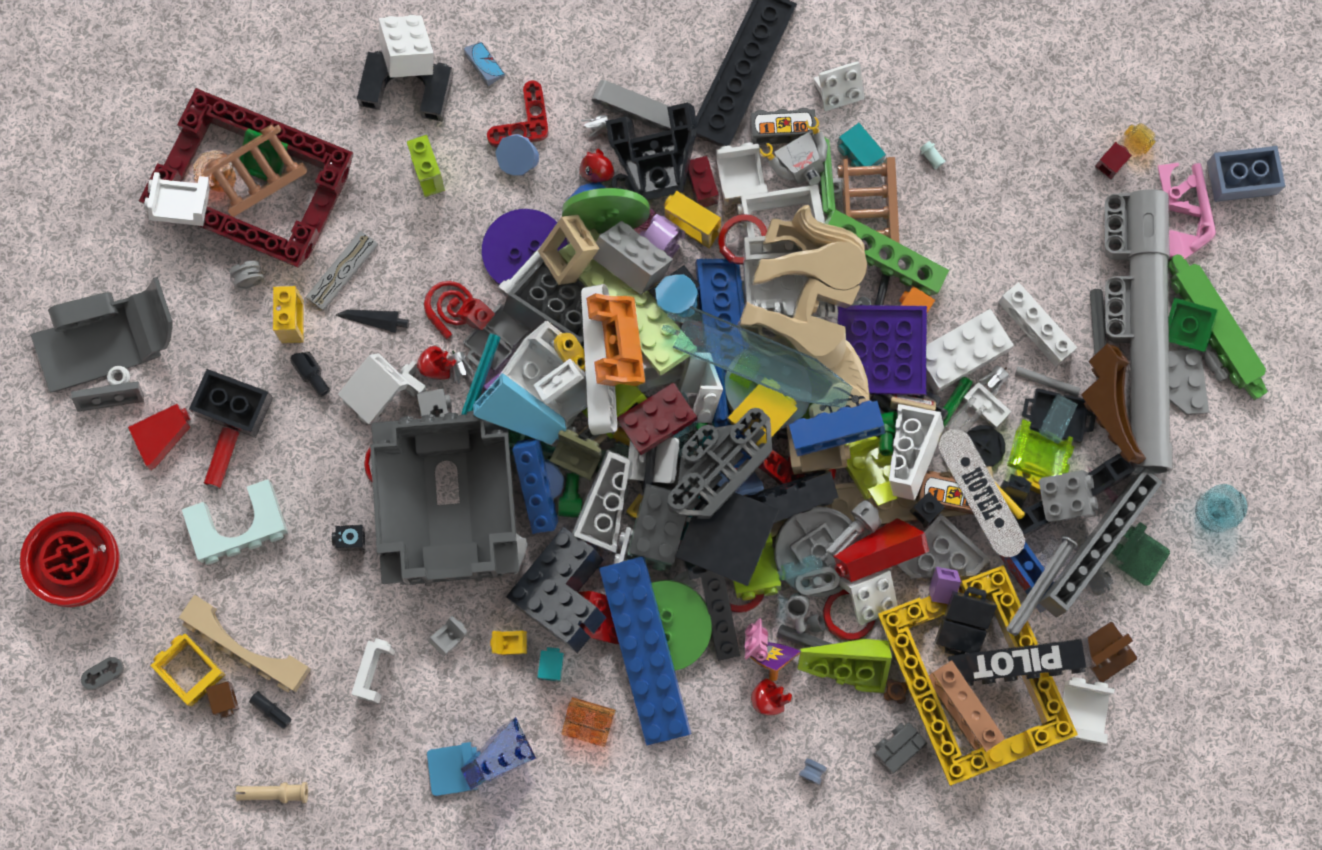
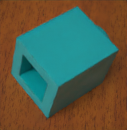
[537,647,564,682]

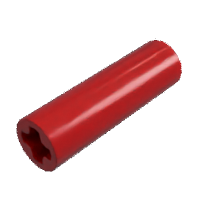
[203,427,239,489]

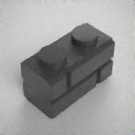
[873,722,928,775]

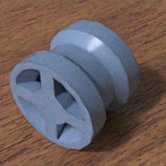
[799,758,827,785]

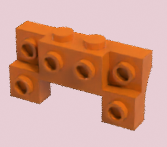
[586,293,645,386]

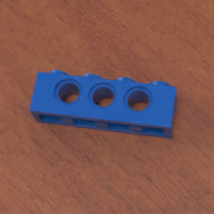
[513,438,559,534]

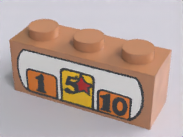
[916,471,975,515]

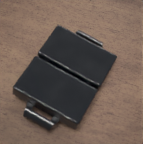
[1022,388,1096,443]
[935,586,997,655]

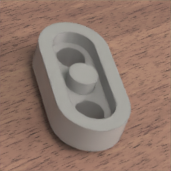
[794,567,840,595]

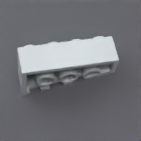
[889,404,944,500]
[572,450,630,553]

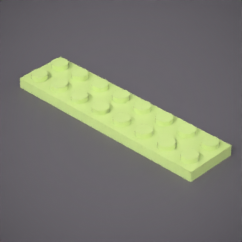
[558,229,697,376]

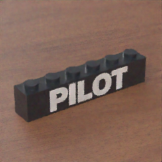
[948,638,1092,686]

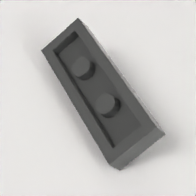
[71,381,144,412]

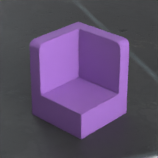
[929,567,961,604]

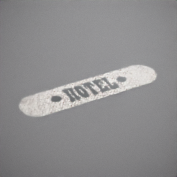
[939,429,1025,557]

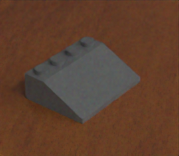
[503,258,586,349]

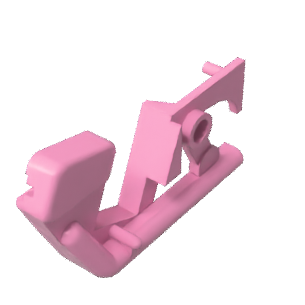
[1157,163,1216,260]

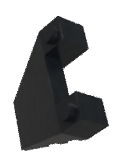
[605,102,698,200]

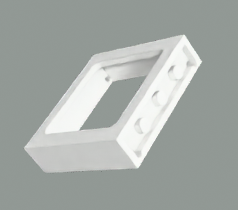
[737,184,825,237]

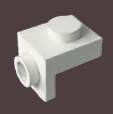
[400,361,427,397]

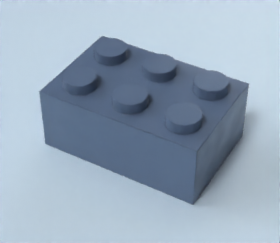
[1207,146,1286,202]

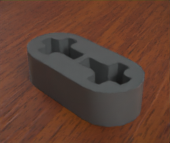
[81,657,124,690]

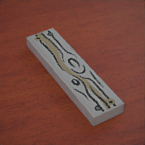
[306,231,378,311]

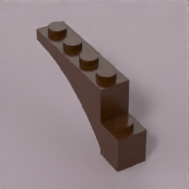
[1081,343,1146,464]

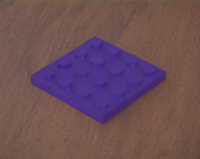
[837,305,927,395]

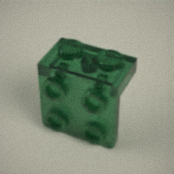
[1110,522,1170,586]

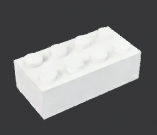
[926,309,1014,394]

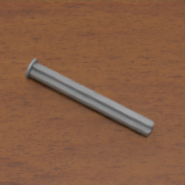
[1007,536,1078,636]

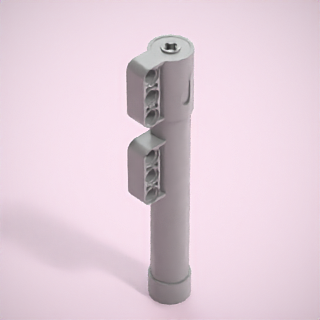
[1105,189,1173,474]

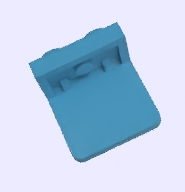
[427,742,481,796]

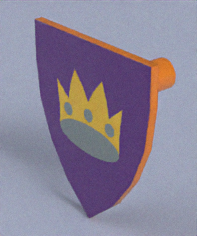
[744,642,800,681]

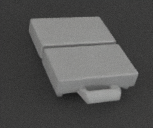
[463,303,532,372]

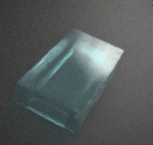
[1039,394,1078,443]

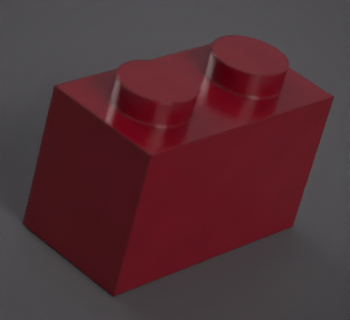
[687,155,719,207]

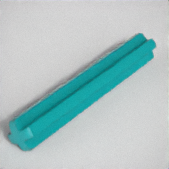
[461,333,500,415]

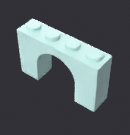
[182,479,288,565]

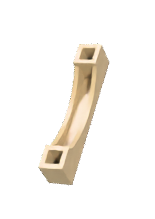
[179,595,311,693]

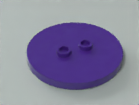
[482,209,568,285]

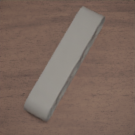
[591,80,671,132]

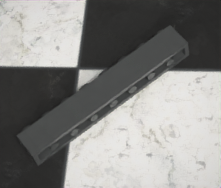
[1039,468,1163,618]

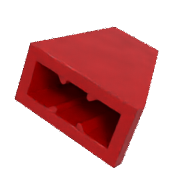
[128,404,191,470]

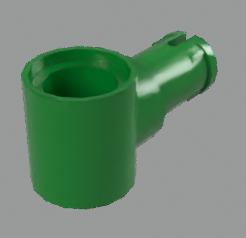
[878,411,898,456]
[558,473,582,518]

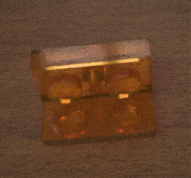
[561,697,616,747]

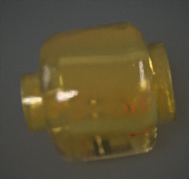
[1124,123,1156,155]

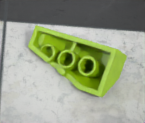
[797,639,892,693]

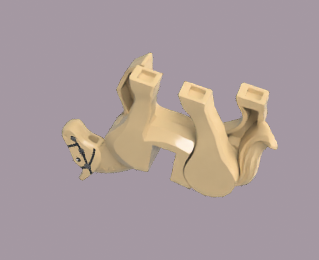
[737,205,870,418]

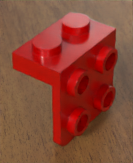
[578,591,619,644]

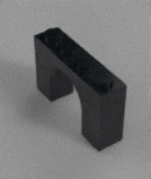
[357,51,453,122]

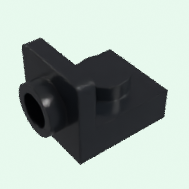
[910,492,944,527]

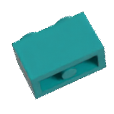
[837,122,886,176]

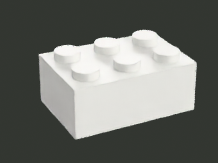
[379,15,434,77]

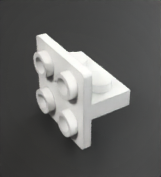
[813,61,864,111]

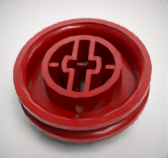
[20,512,120,608]

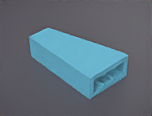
[473,373,566,445]

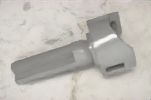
[827,500,882,558]

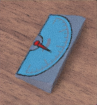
[464,42,505,86]

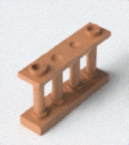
[203,125,307,217]
[837,157,900,243]
[929,660,1005,752]

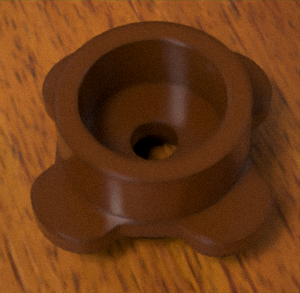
[883,679,908,704]

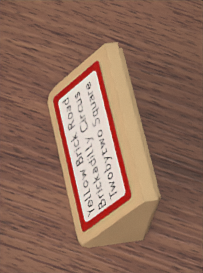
[890,395,936,411]

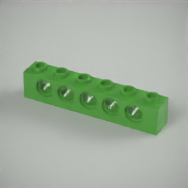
[824,209,949,296]

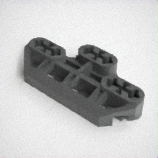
[667,408,772,519]

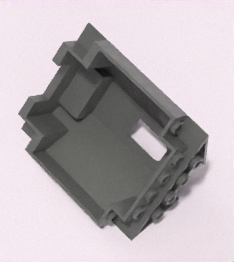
[370,411,519,586]

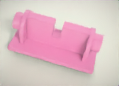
[744,618,768,661]

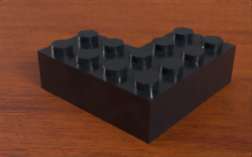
[506,527,607,654]

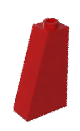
[833,518,929,582]

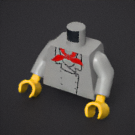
[759,117,828,186]

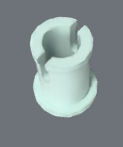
[920,141,946,170]

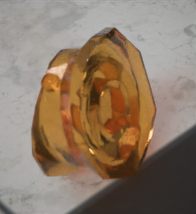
[193,150,236,192]

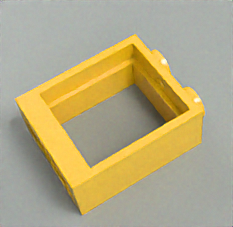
[664,191,721,249]
[273,286,304,343]
[150,634,226,707]

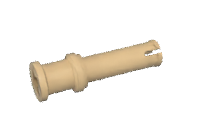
[236,782,308,803]

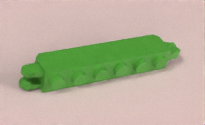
[1168,254,1268,400]

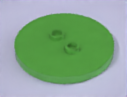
[562,188,650,234]
[651,580,712,671]

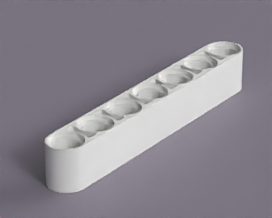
[581,284,617,435]

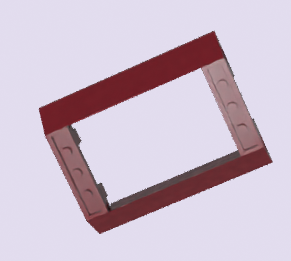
[138,88,354,268]

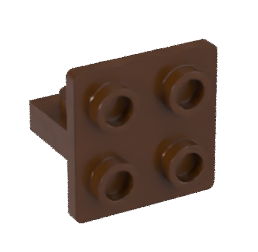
[1087,622,1137,683]

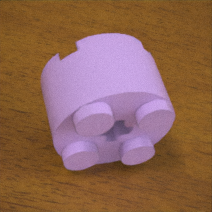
[640,214,685,258]

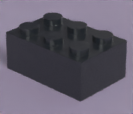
[189,369,273,438]

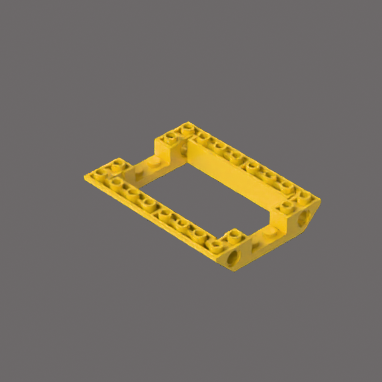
[878,565,1078,786]

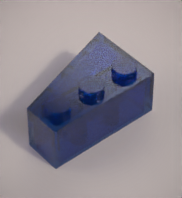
[461,717,536,790]

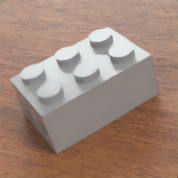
[593,221,673,295]

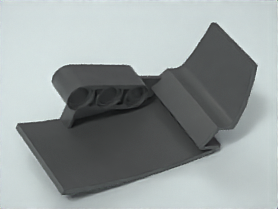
[30,277,173,393]

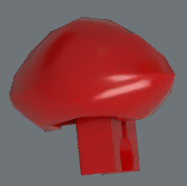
[579,149,615,183]
[417,345,456,380]
[751,678,792,716]

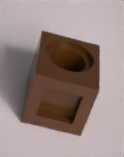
[206,681,239,719]

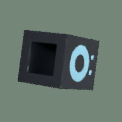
[331,525,365,551]

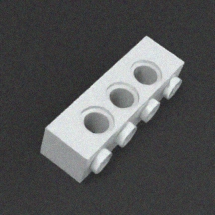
[998,282,1077,367]

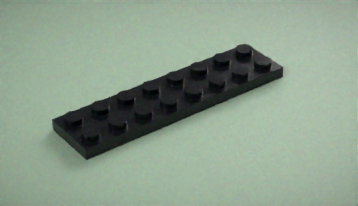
[696,0,797,147]

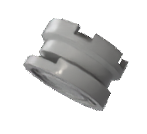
[229,261,264,290]

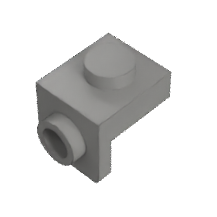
[428,616,467,657]

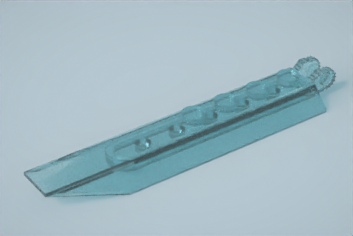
[661,306,853,408]

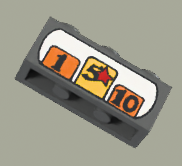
[750,108,816,145]

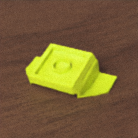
[845,436,898,506]

